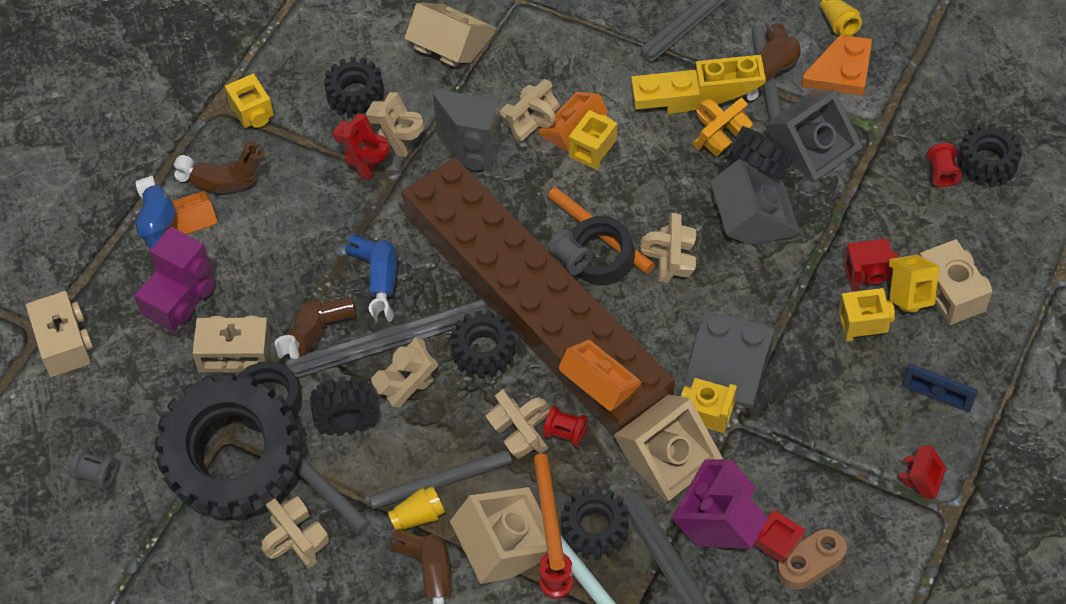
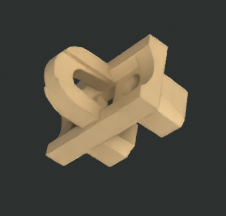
[500,79,560,142]
[366,92,425,157]
[640,213,696,283]
[371,337,438,408]
[485,389,550,459]
[261,496,329,569]

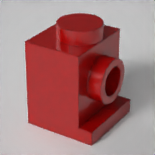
[844,238,899,291]

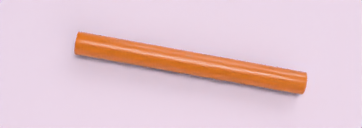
[548,187,655,274]
[534,454,565,570]

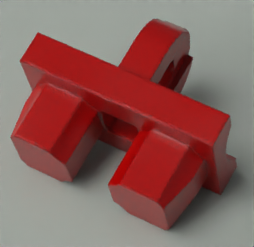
[332,113,391,180]

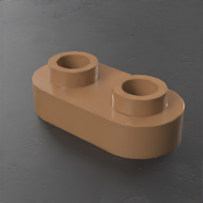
[777,529,847,590]

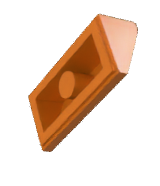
[538,92,608,152]
[167,191,217,234]
[559,339,642,411]

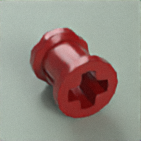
[926,143,962,188]
[543,406,588,447]
[539,553,573,599]

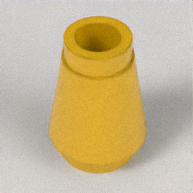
[820,0,862,36]
[388,486,446,530]

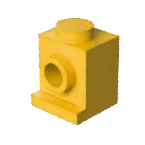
[224,73,274,128]
[569,110,618,170]
[889,255,940,312]
[838,288,895,342]
[681,378,737,434]

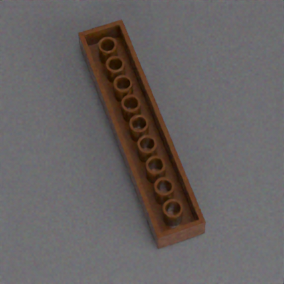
[401,157,675,438]

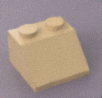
[404,3,497,66]
[614,394,723,501]
[450,487,548,584]

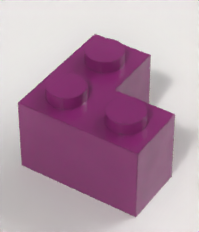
[134,227,215,333]
[671,459,768,549]

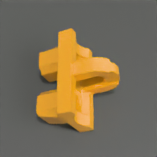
[692,97,754,157]

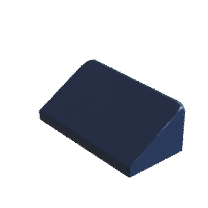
[902,363,979,412]

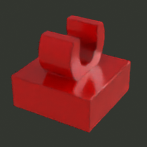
[898,446,947,498]
[754,510,806,564]

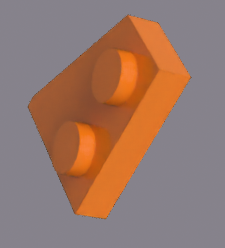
[802,35,872,96]

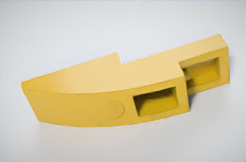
[631,55,766,114]

